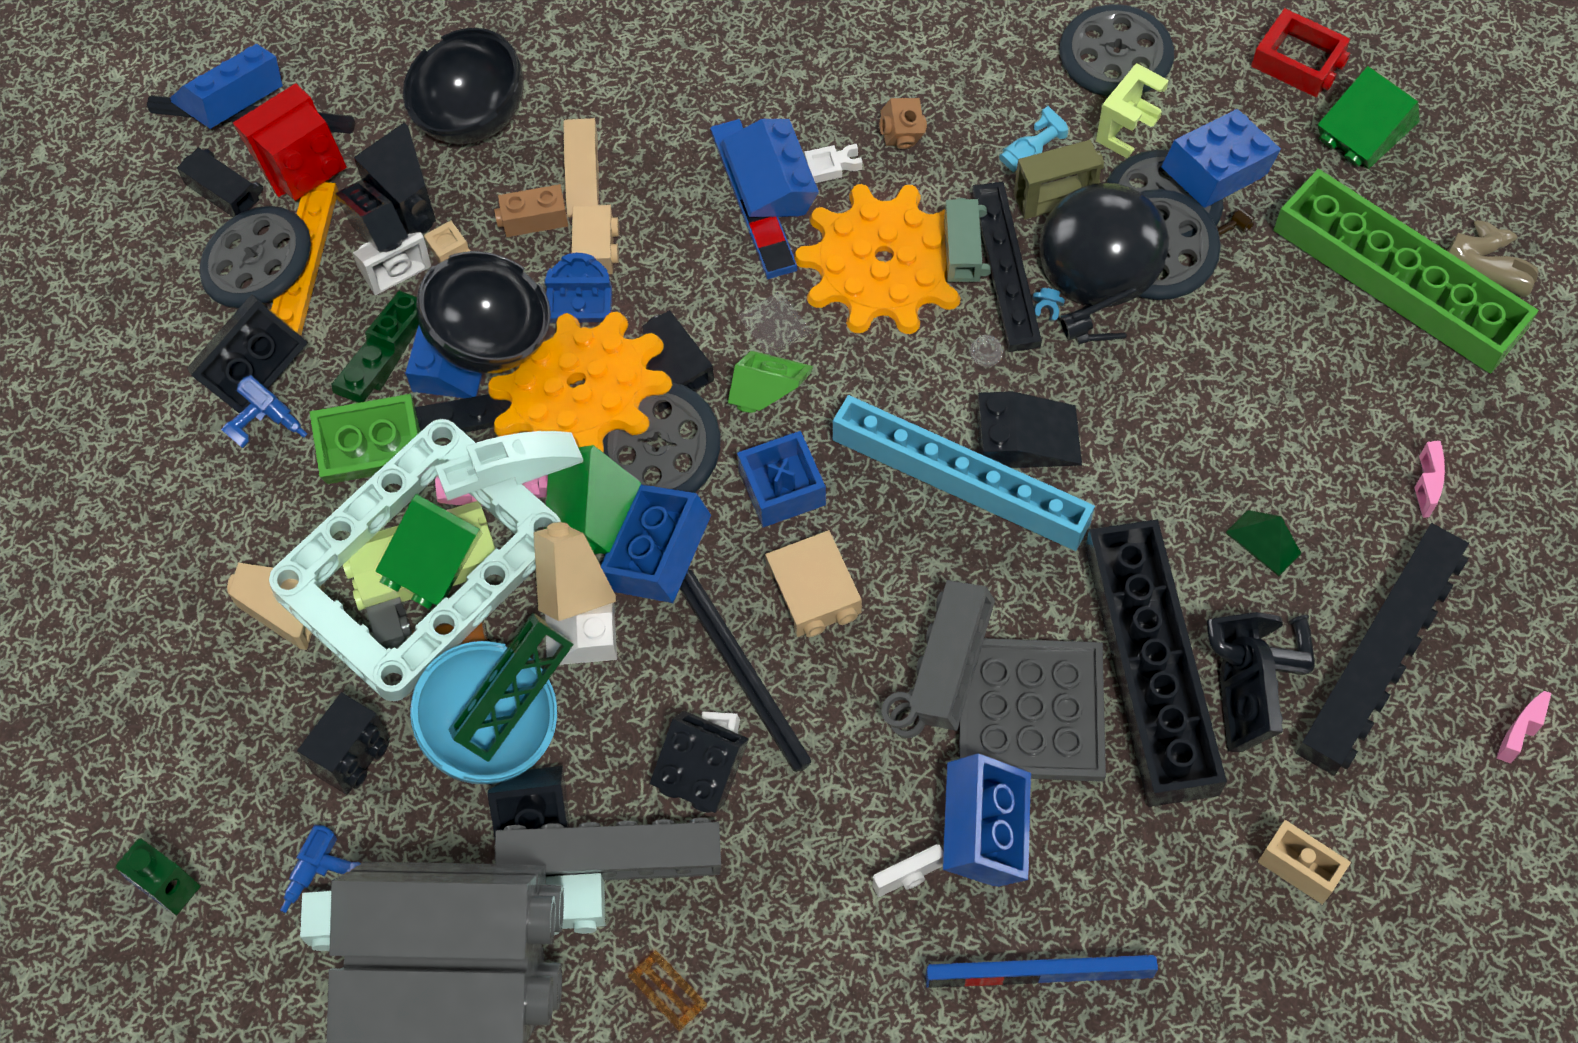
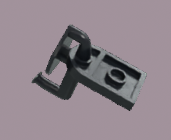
[1207,612,1315,752]

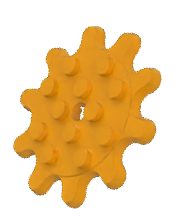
[793,184,961,334]
[488,312,672,452]

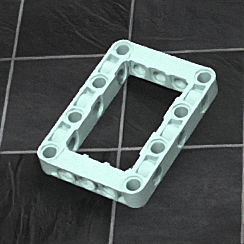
[269,419,561,702]

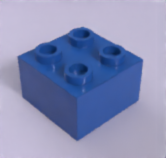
[737,431,826,528]

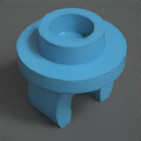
[1032,288,1065,322]

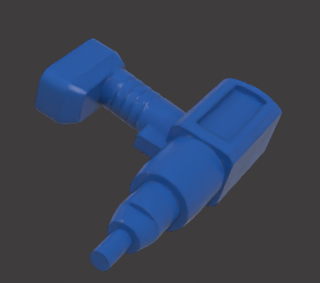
[221,375,308,448]
[280,825,362,913]

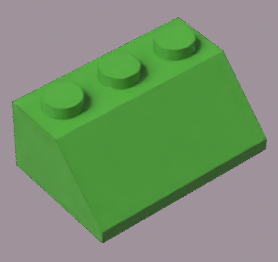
[309,394,421,484]

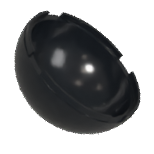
[403,28,524,144]
[1039,183,1169,307]
[416,251,551,374]

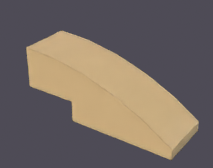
[564,118,599,217]

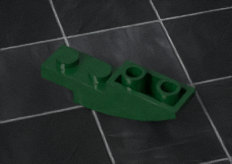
[331,290,419,403]

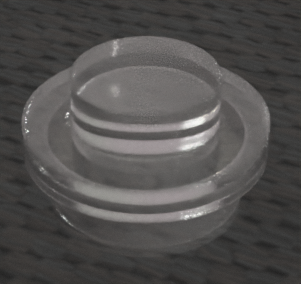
[970,335,1003,367]

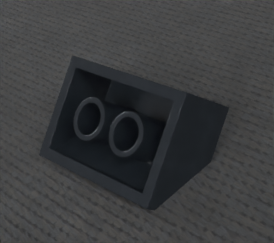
[187,294,308,413]

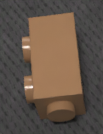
[494,184,568,237]

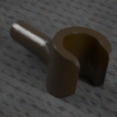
[1217,209,1255,236]

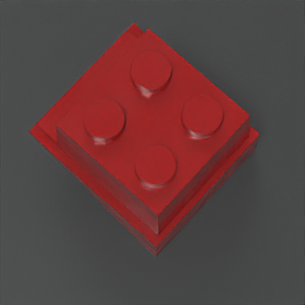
[233,83,347,201]

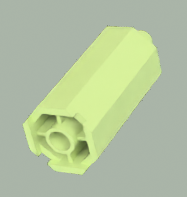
[343,501,495,610]

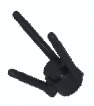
[1060,287,1136,345]

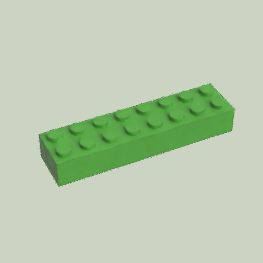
[1273,168,1539,374]

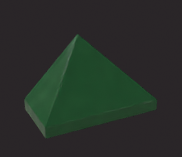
[1226,510,1301,577]

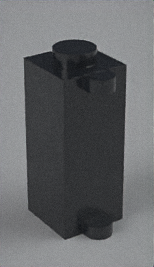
[177,147,263,217]

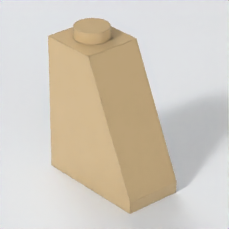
[534,522,616,621]
[227,563,325,650]

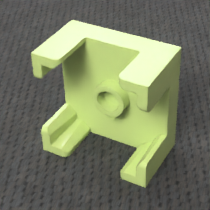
[1096,63,1169,158]

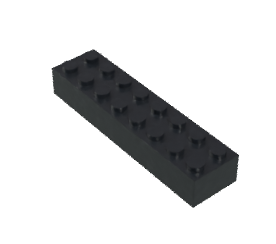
[1085,519,1227,807]

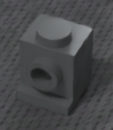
[366,597,412,650]

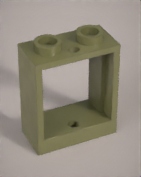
[1013,140,1104,220]

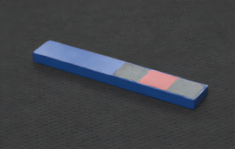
[710,119,797,279]
[926,955,1158,988]

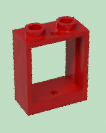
[1251,8,1350,98]

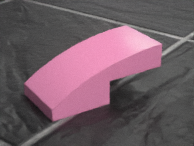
[1414,441,1445,518]
[1497,691,1551,763]

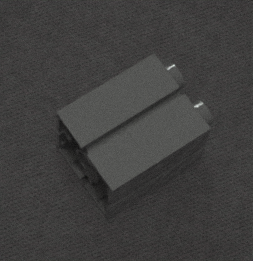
[327,861,564,1043]

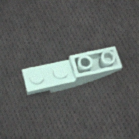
[435,431,583,500]

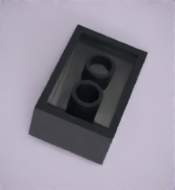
[976,391,1082,468]

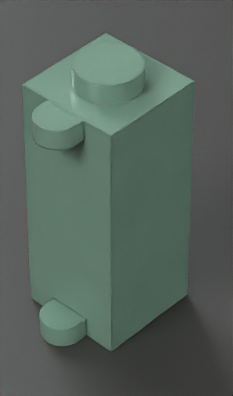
[944,198,991,282]

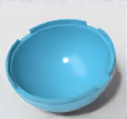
[410,641,557,785]

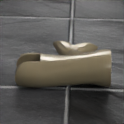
[1447,220,1539,297]

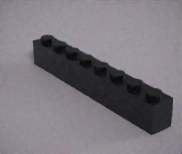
[1296,523,1469,776]

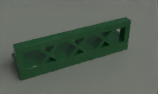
[448,613,574,762]

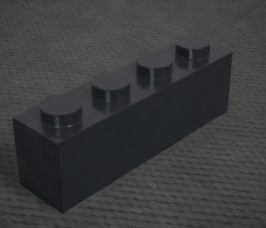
[335,179,408,252]

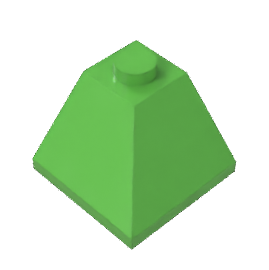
[728,351,813,413]

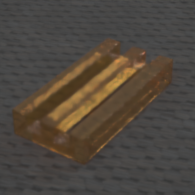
[628,950,707,1032]

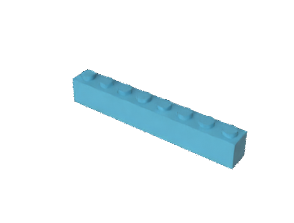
[833,395,1095,551]

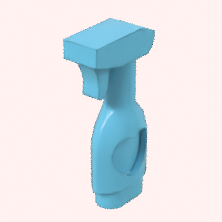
[999,106,1068,172]

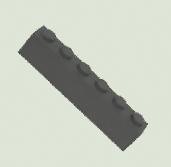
[495,818,721,881]

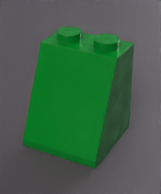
[1318,66,1420,169]
[544,445,641,554]
[375,494,482,610]

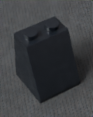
[354,122,436,234]

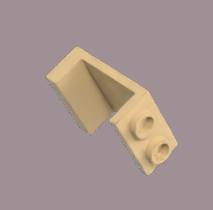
[765,530,862,637]

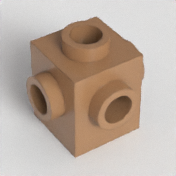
[879,98,927,149]

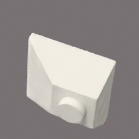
[353,232,432,295]
[545,603,617,665]

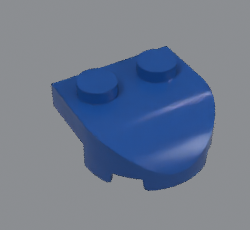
[545,253,612,323]

